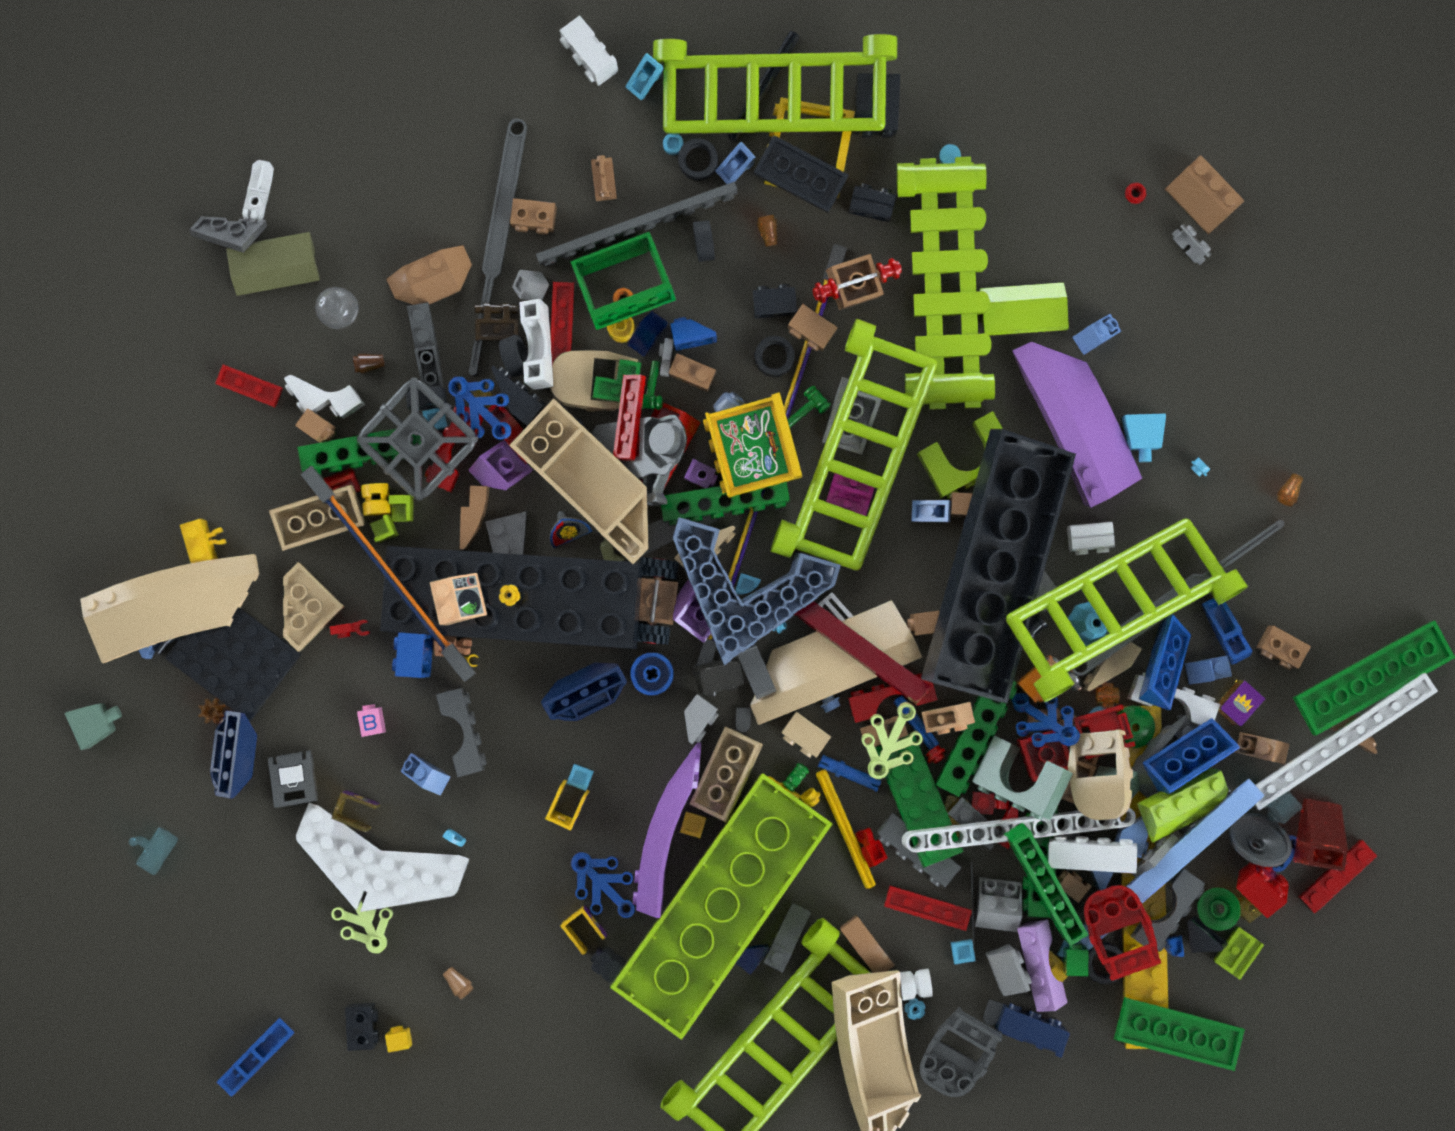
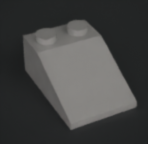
[822,377,882,455]

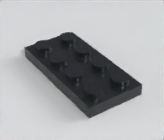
[754,135,849,213]

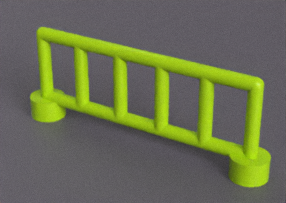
[653,34,897,134]
[771,319,938,571]
[1006,518,1248,702]
[660,918,871,1131]

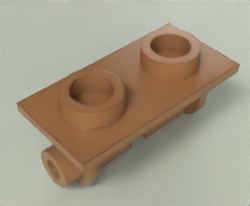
[591,155,617,201]

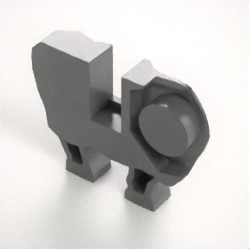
[591,415,687,506]

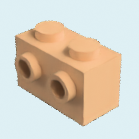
[922,702,975,735]

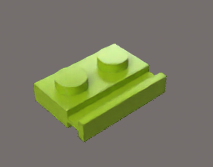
[1213,926,1264,980]

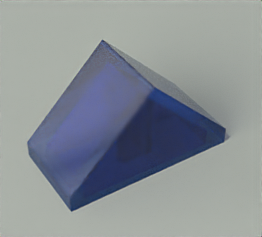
[627,311,669,357]
[736,944,769,975]

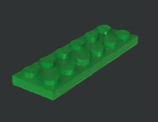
[875,734,964,868]
[1114,997,1245,1071]

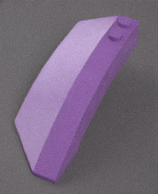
[1012,342,1142,508]
[633,742,702,918]

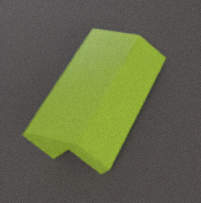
[980,282,1069,336]

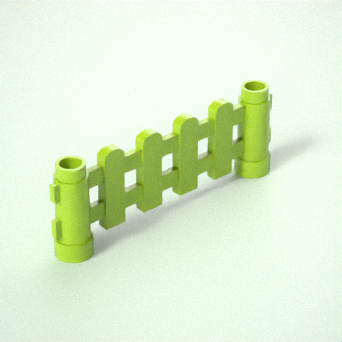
[897,157,995,410]

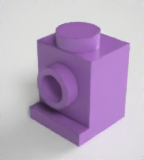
[684,459,718,489]

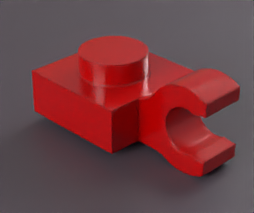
[330,620,370,639]
[972,791,1009,815]
[855,828,888,868]

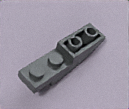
[407,302,444,387]

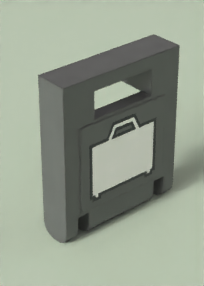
[268,750,319,808]

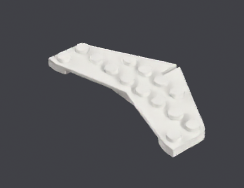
[296,803,469,912]

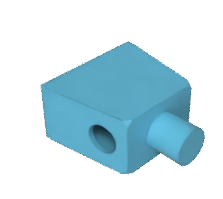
[1121,414,1166,462]

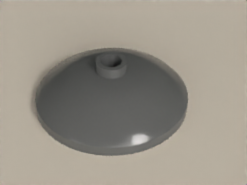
[1228,813,1292,867]

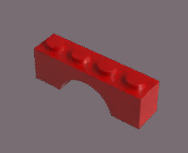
[425,406,484,493]
[848,673,937,723]

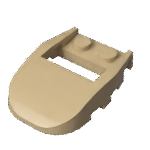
[550,350,638,412]
[1068,730,1133,820]

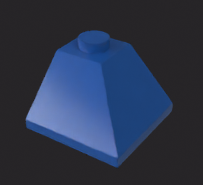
[670,317,717,351]

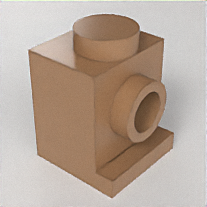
[1057,869,1092,903]

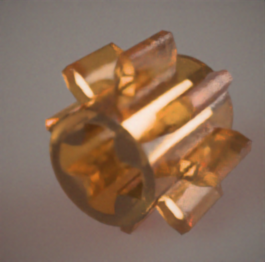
[1095,683,1120,708]
[198,698,225,724]

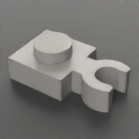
[659,338,674,377]

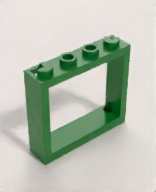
[570,232,676,330]

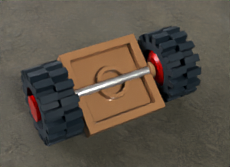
[637,557,679,645]

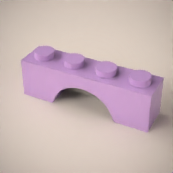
[1017,920,1067,1012]

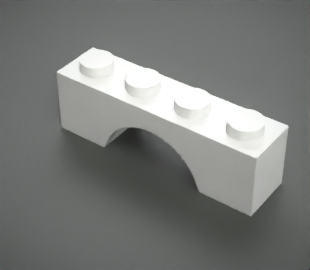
[520,299,553,390]
[1127,672,1220,725]

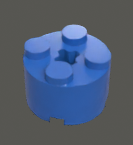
[631,652,674,695]

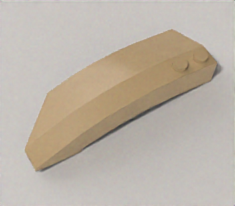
[509,399,648,564]
[80,554,259,663]
[750,600,922,725]
[832,970,921,1131]

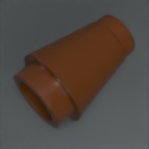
[353,353,385,374]

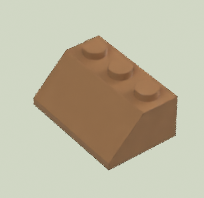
[1165,155,1244,234]

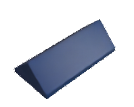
[1138,614,1191,710]
[1143,718,1240,794]

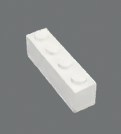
[1048,835,1137,873]

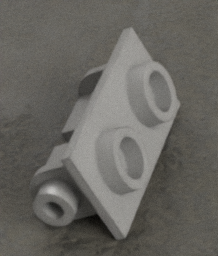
[1172,224,1212,265]

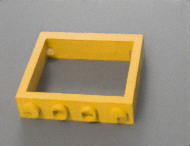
[764,97,855,198]

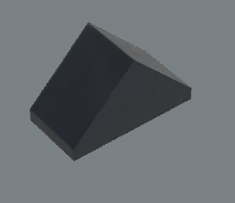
[1187,916,1229,953]

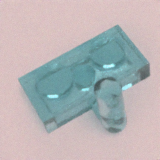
[129,827,179,875]

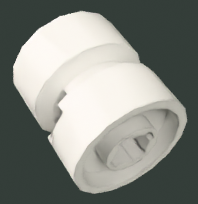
[900,969,933,1000]

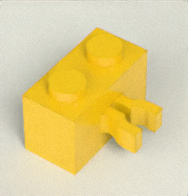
[180,519,227,563]

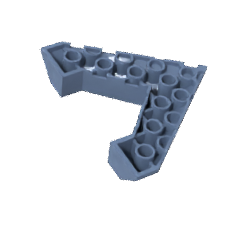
[673,517,841,665]

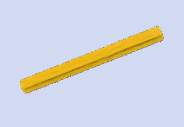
[816,769,876,889]

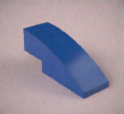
[1202,598,1252,665]

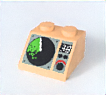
[430,573,487,625]

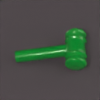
[642,361,663,410]
[787,386,831,428]
[782,763,809,792]

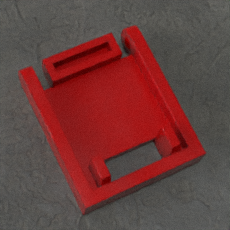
[1073,705,1136,760]

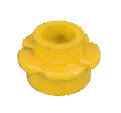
[499,585,520,606]
[800,788,820,807]

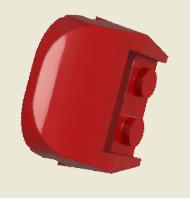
[1084,885,1162,981]

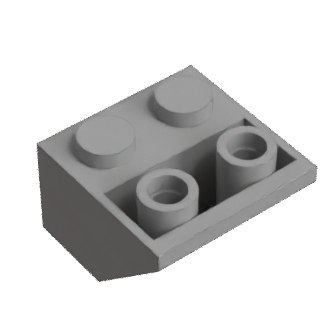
[684,693,719,744]
[975,877,1022,932]
[985,944,1032,996]

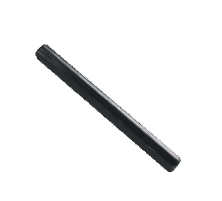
[728,31,799,142]

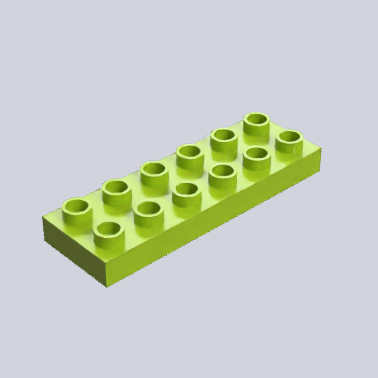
[610,773,832,1040]

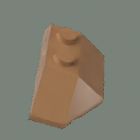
[386,245,472,305]

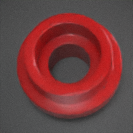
[1125,183,1146,204]
[926,745,946,764]

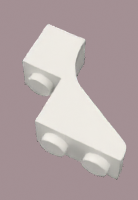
[284,375,365,419]

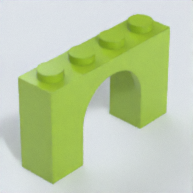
[917,411,1003,499]

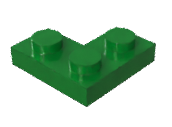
[592,359,641,403]

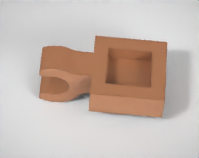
[434,636,472,657]

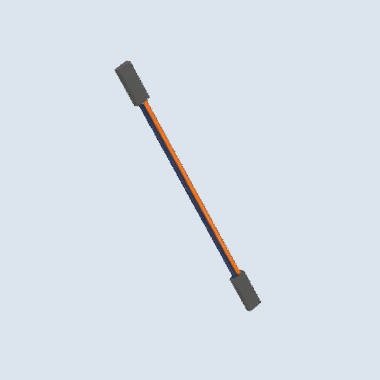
[301,466,476,682]

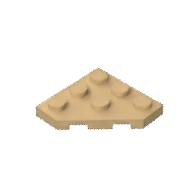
[283,562,345,652]

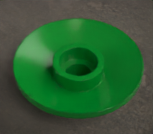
[1117,706,1155,748]
[1198,887,1241,931]

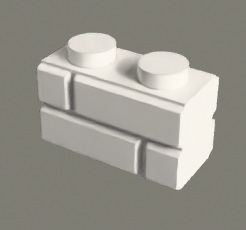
[1067,522,1115,555]

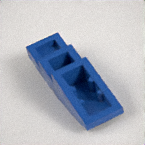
[217,1018,295,1097]

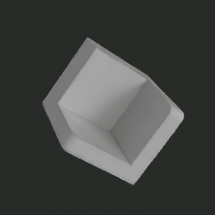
[512,270,549,300]

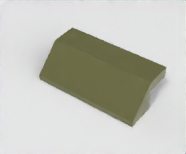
[226,232,320,296]

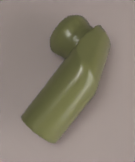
[600,538,625,561]

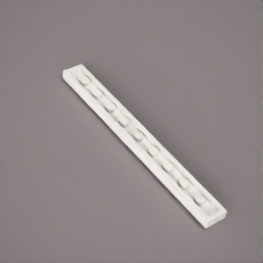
[1255,673,1438,810]

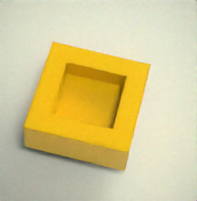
[680,811,706,838]

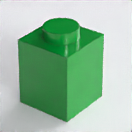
[1063,944,1088,976]

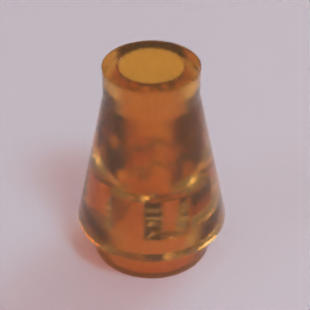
[757,215,778,247]
[1277,474,1303,507]

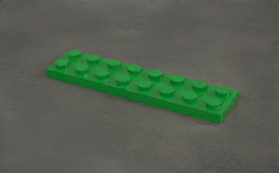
[1293,620,1455,736]

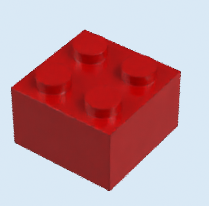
[1017,730,1069,782]
[1236,862,1289,919]

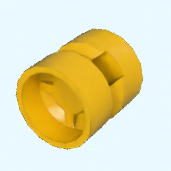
[607,317,635,343]
[361,483,391,516]

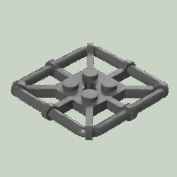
[357,378,478,500]

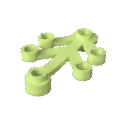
[861,702,923,779]
[331,901,393,953]

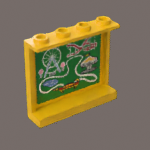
[703,393,803,497]

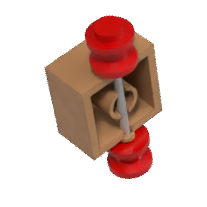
[812,254,902,310]

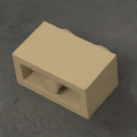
[781,712,831,758]

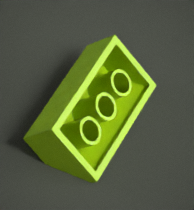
[1137,767,1228,843]

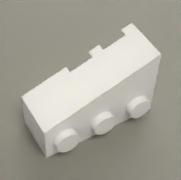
[559,16,618,86]

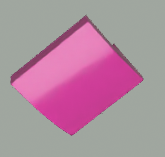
[826,473,874,516]

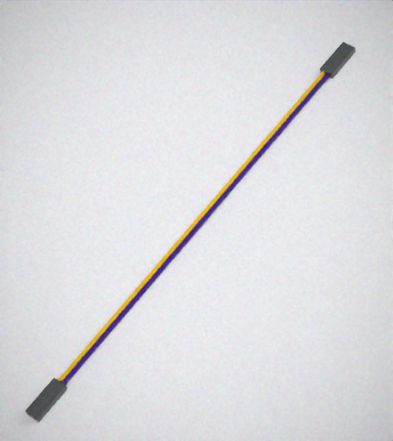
[694,244,847,678]

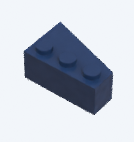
[995,1003,1070,1058]

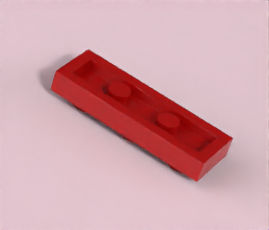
[215,364,283,408]

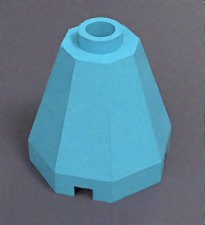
[1068,602,1109,646]

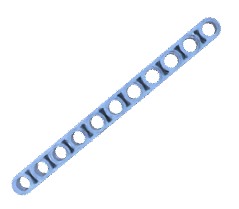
[1080,779,1264,950]

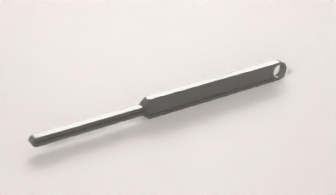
[469,118,527,376]
[1071,520,1284,676]

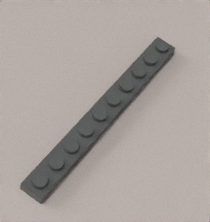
[536,182,737,267]

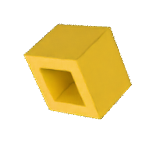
[385,1026,412,1052]

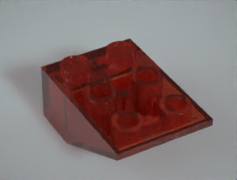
[1293,798,1348,871]

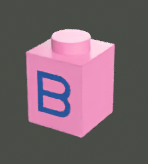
[357,704,386,737]

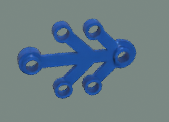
[448,377,511,439]
[1012,693,1080,747]
[571,852,635,918]

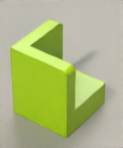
[389,495,413,522]
[370,515,399,544]

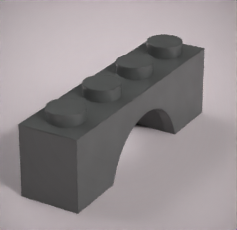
[436,688,487,777]
[877,812,961,887]
[1130,868,1205,952]

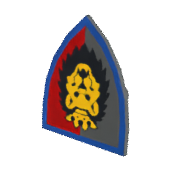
[549,511,592,548]

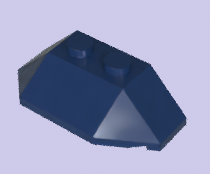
[541,662,627,721]
[210,711,257,799]

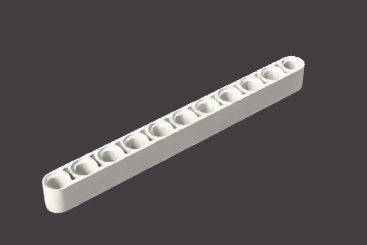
[902,808,1136,852]

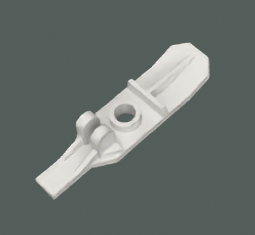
[242,160,274,223]

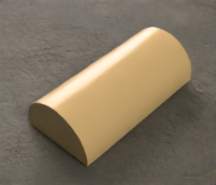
[269,485,365,551]
[690,727,763,822]

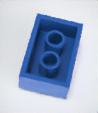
[392,633,434,678]

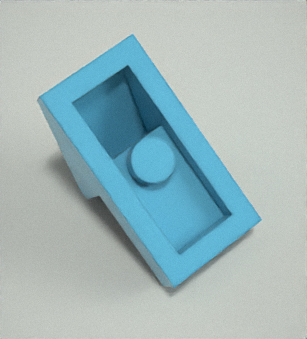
[625,53,663,100]

